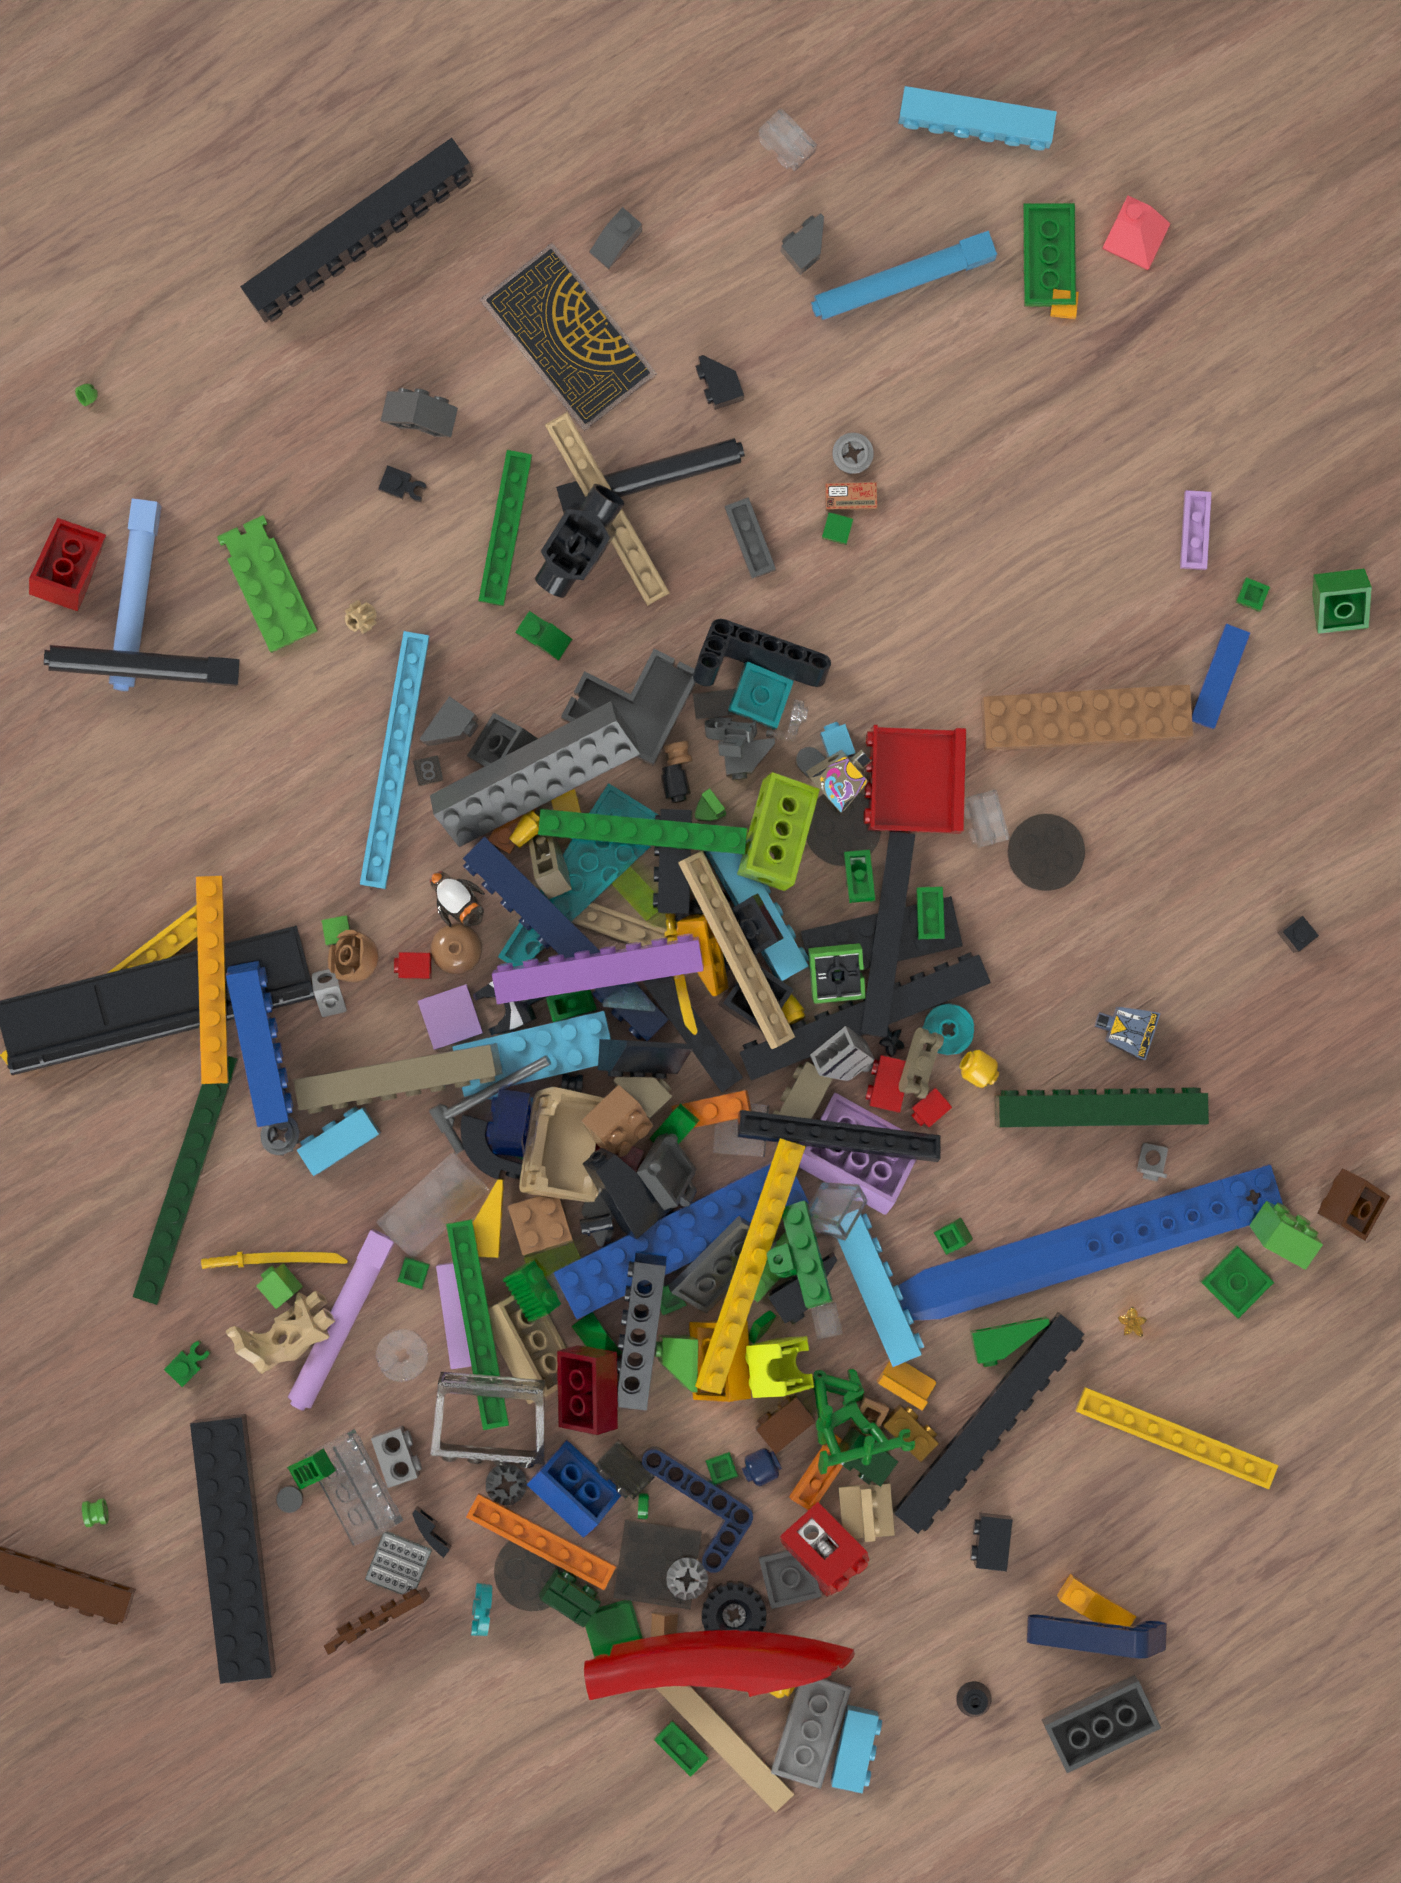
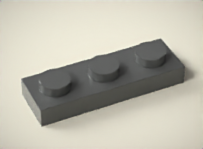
[725,497,776,579]

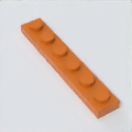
[466,1493,616,1590]

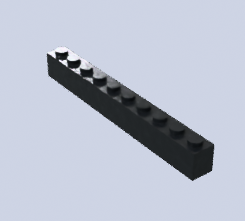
[739,952,991,1081]
[893,1312,1084,1534]

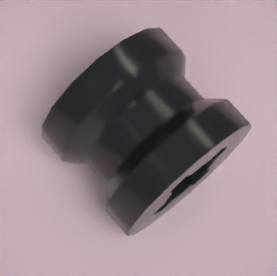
[561,1074,584,1093]

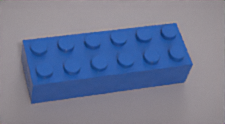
[226,961,294,1127]

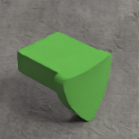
[695,788,726,821]

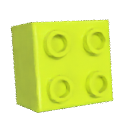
[745,1336,814,1398]

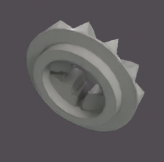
[833,433,874,474]
[666,1558,708,1600]

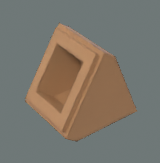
[651,1612,678,1637]

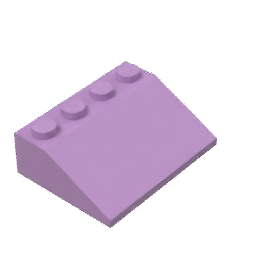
[799,1093,916,1215]

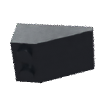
[767,1252,837,1324]

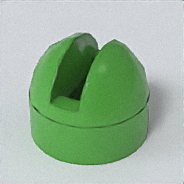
[75,383,98,406]

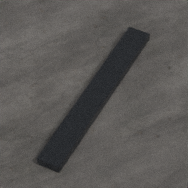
[861,831,915,1038]
[737,1110,941,1162]

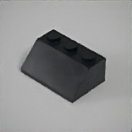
[598,1039,693,1079]

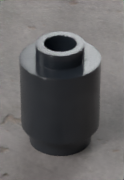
[660,764,691,803]

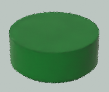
[637,1493,649,1519]

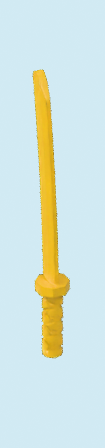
[664,914,697,1035]
[201,1251,348,1269]

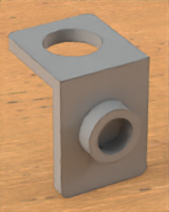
[312,969,347,1017]
[1137,1143,1168,1181]

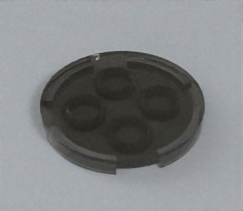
[806,793,881,866]
[1007,814,1085,891]
[494,1540,565,1611]

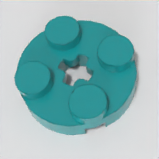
[922,1004,974,1055]
[471,1583,492,1637]

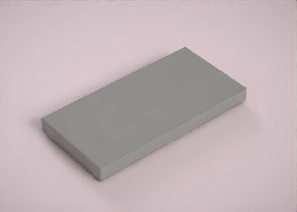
[771,1678,851,1789]

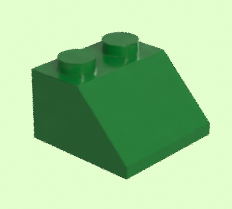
[1312,568,1372,634]

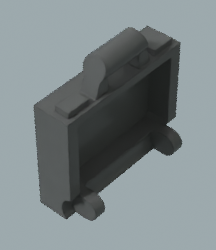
[637,1133,697,1210]

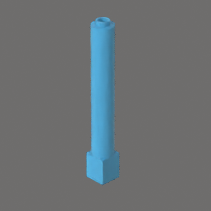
[811,231,997,320]

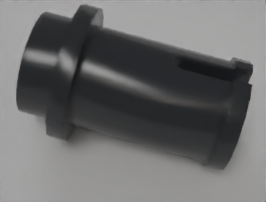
[580,1213,613,1236]

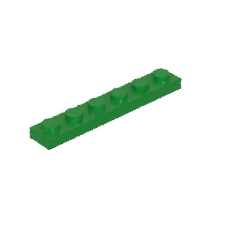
[478,450,533,607]

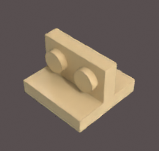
[838,1482,895,1542]

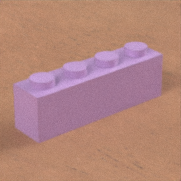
[436,1262,471,1369]

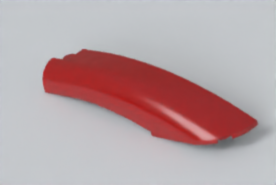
[584,1630,855,1700]

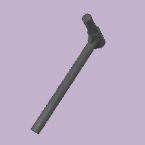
[428,1055,551,1154]

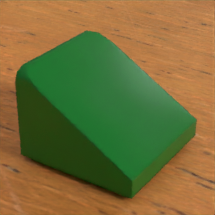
[934,1218,973,1255]

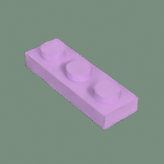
[1180,490,1212,570]

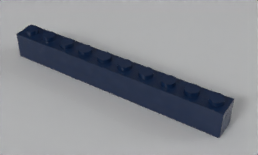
[462,836,669,1041]

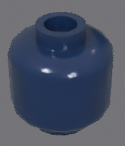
[742,1448,782,1487]

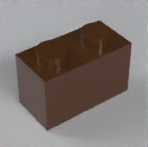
[756,1394,816,1454]

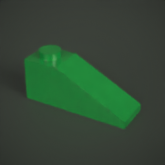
[970,1316,1050,1367]

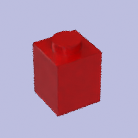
[394,952,432,979]
[911,1087,952,1128]

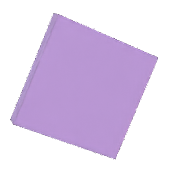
[418,984,483,1050]

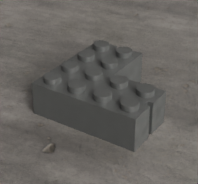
[561,649,696,766]

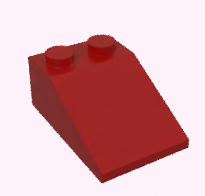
[29,518,106,611]

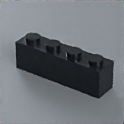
[653,809,692,915]

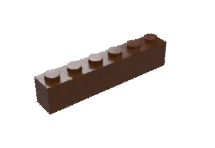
[0,1546,136,1625]

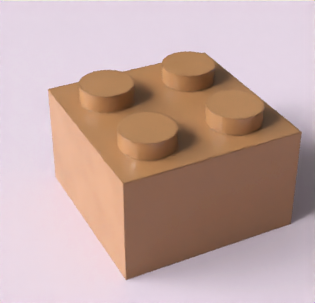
[581,1085,653,1158]
[508,1196,575,1258]

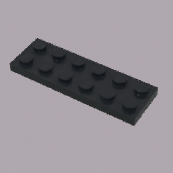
[801,896,963,970]

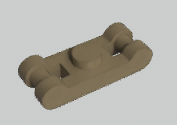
[899,1027,944,1099]

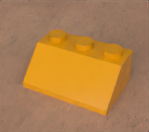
[689,1320,751,1402]

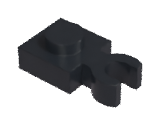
[378,465,427,502]

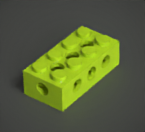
[737,772,820,891]

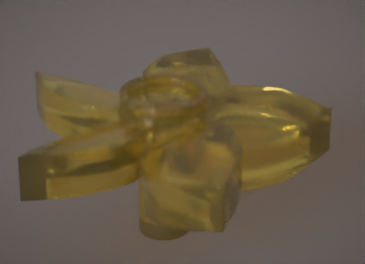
[1118,1307,1147,1337]

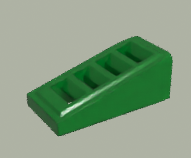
[287,1448,336,1490]

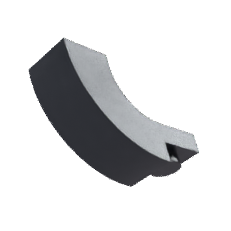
[460,1114,522,1180]

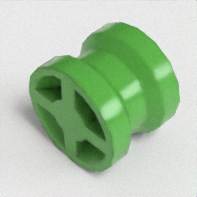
[82,1498,109,1528]

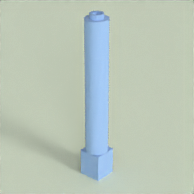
[109,498,161,691]

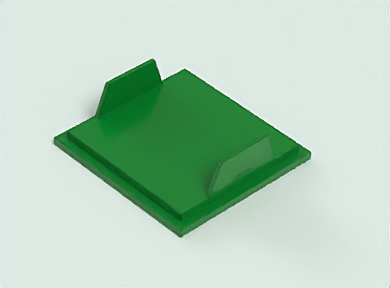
[585,1598,643,1658]

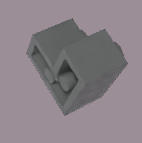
[380,388,458,438]

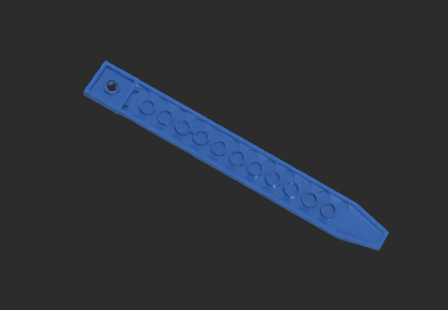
[898,1164,1283,1321]

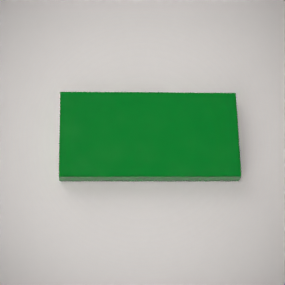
[1023,203,1076,307]

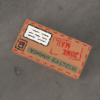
[825,482,877,511]

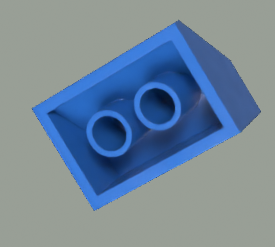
[527,1440,624,1538]

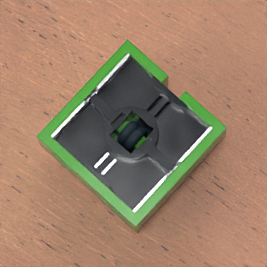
[808,943,866,1004]

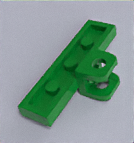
[767,1200,833,1309]

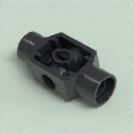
[535,484,624,598]

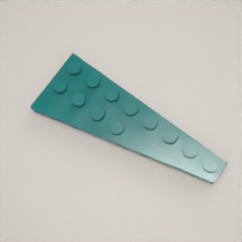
[498,783,658,967]

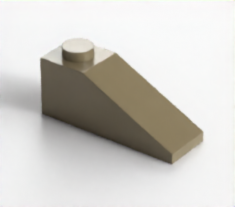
[528,834,572,899]

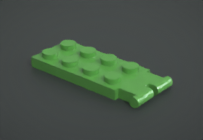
[217,515,318,653]

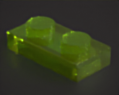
[612,866,658,922]
[524,1242,581,1277]

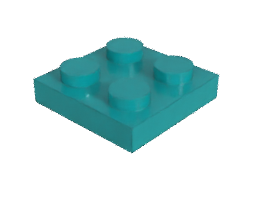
[728,662,794,730]

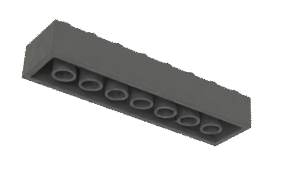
[430,701,640,847]

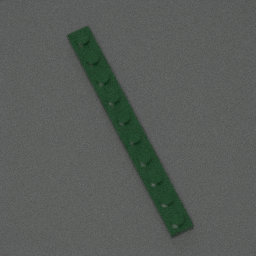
[133,1055,239,1305]

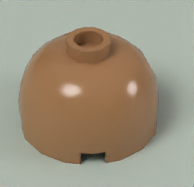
[430,923,482,974]
[328,930,379,982]

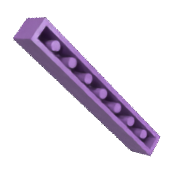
[492,934,704,1004]

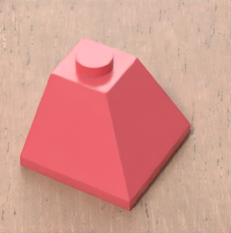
[1102,195,1171,270]

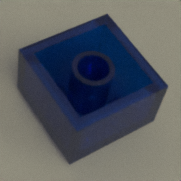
[487,1089,532,1157]

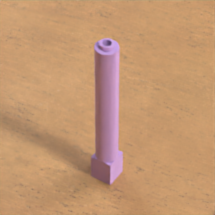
[288,1229,396,1411]

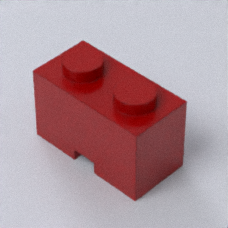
[865,1055,906,1113]

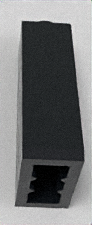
[583,1147,672,1239]

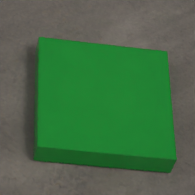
[1200,1245,1274,1319]

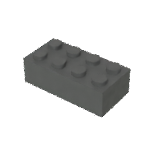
[1041,1675,1161,1773]

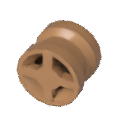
[664,741,693,766]

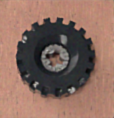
[702,1580,767,1632]

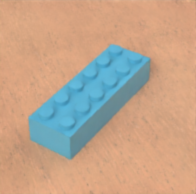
[452,1011,612,1097]

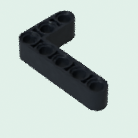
[693,619,831,687]

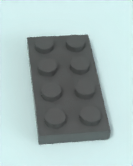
[668,1216,777,1314]

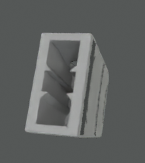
[810,1026,874,1081]

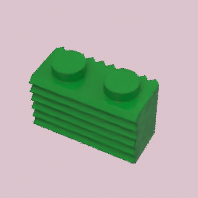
[503,1260,562,1322]

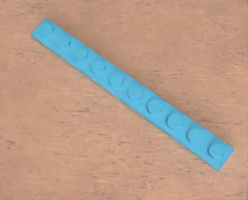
[360,631,430,889]

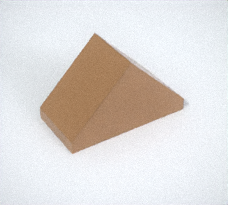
[848,1394,889,1437]

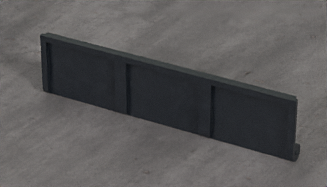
[0,925,315,1076]

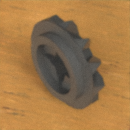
[260,1116,301,1156]
[486,1464,527,1505]

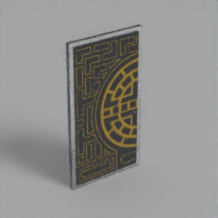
[480,243,657,431]

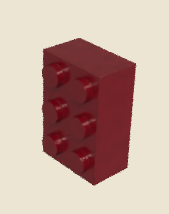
[557,1345,618,1435]

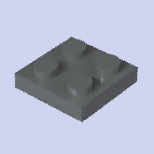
[759,1550,822,1609]

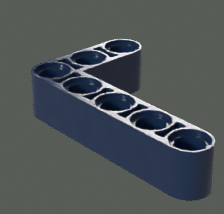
[642,1446,753,1573]
[1026,1614,1167,1659]

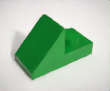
[515,611,573,661]
[844,850,875,903]
[545,989,597,1022]

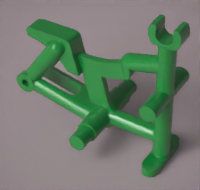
[812,1369,915,1475]

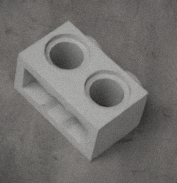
[371,1426,422,1488]

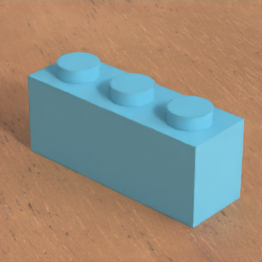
[297,1106,381,1176]
[831,1705,882,1793]

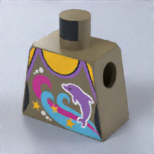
[806,749,872,813]

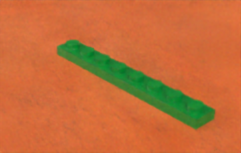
[538,809,748,855]
[446,1219,509,1430]

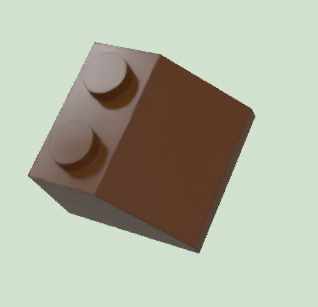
[1317,1168,1390,1241]

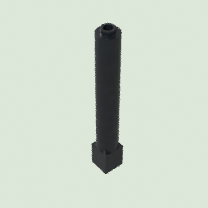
[556,438,745,513]
[43,645,240,686]

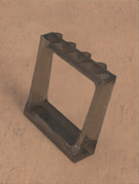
[431,1372,546,1468]

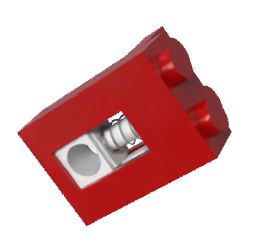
[780,1502,870,1597]

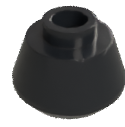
[956,1681,992,1717]

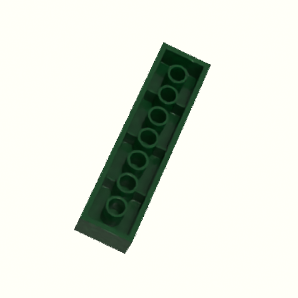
[994,1087,1209,1127]

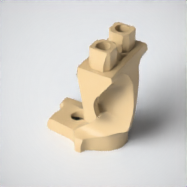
[226,1291,335,1374]

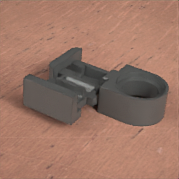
[704,717,757,758]

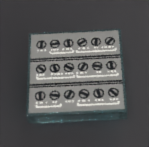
[365,1530,433,1595]

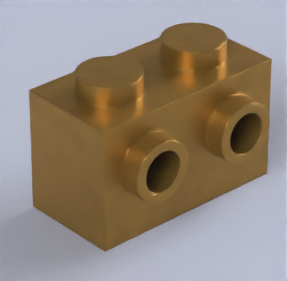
[882,1404,939,1462]

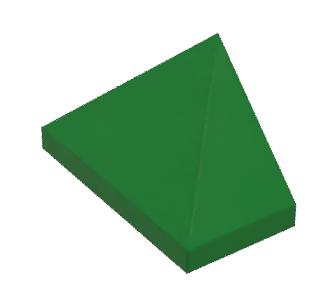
[571,1312,622,1357]

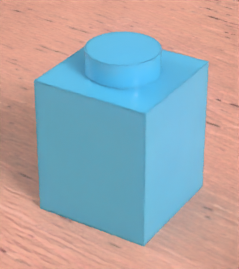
[820,722,855,757]

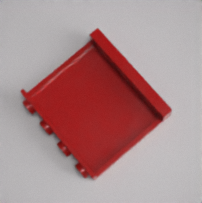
[864,725,966,834]

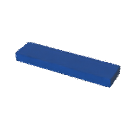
[1192,624,1250,729]

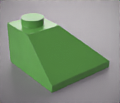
[654,1335,698,1392]

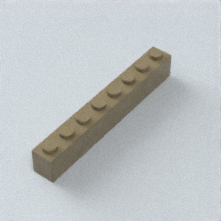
[293,1043,503,1114]

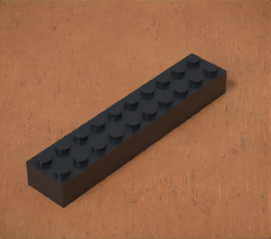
[240,137,473,323]
[190,1414,276,1684]

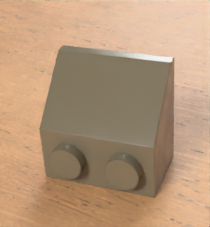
[612,1077,672,1118]

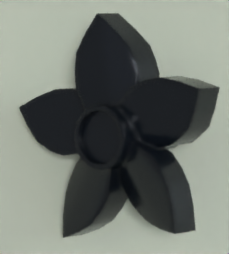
[879,1027,905,1057]

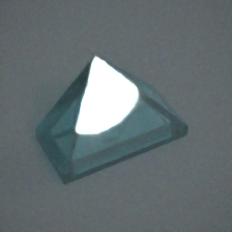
[602,982,655,1012]

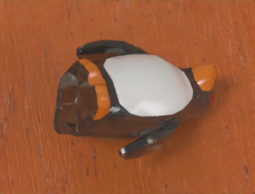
[430,871,485,927]

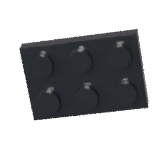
[723,893,784,972]

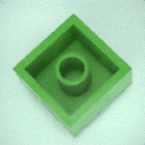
[1249,1201,1323,1270]

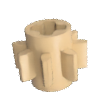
[345,600,377,634]

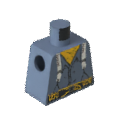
[1095,1007,1161,1060]

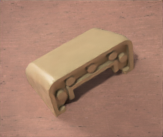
[519,1087,604,1202]

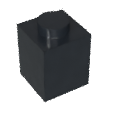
[1277,916,1319,953]

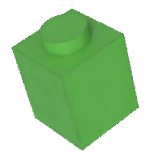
[256,1263,303,1309]

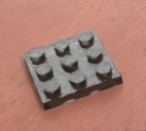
[613,1519,702,1610]

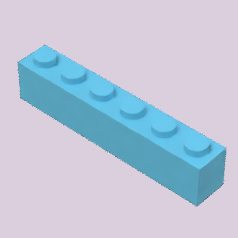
[898,86,1057,151]
[704,851,809,981]
[831,1210,924,1367]

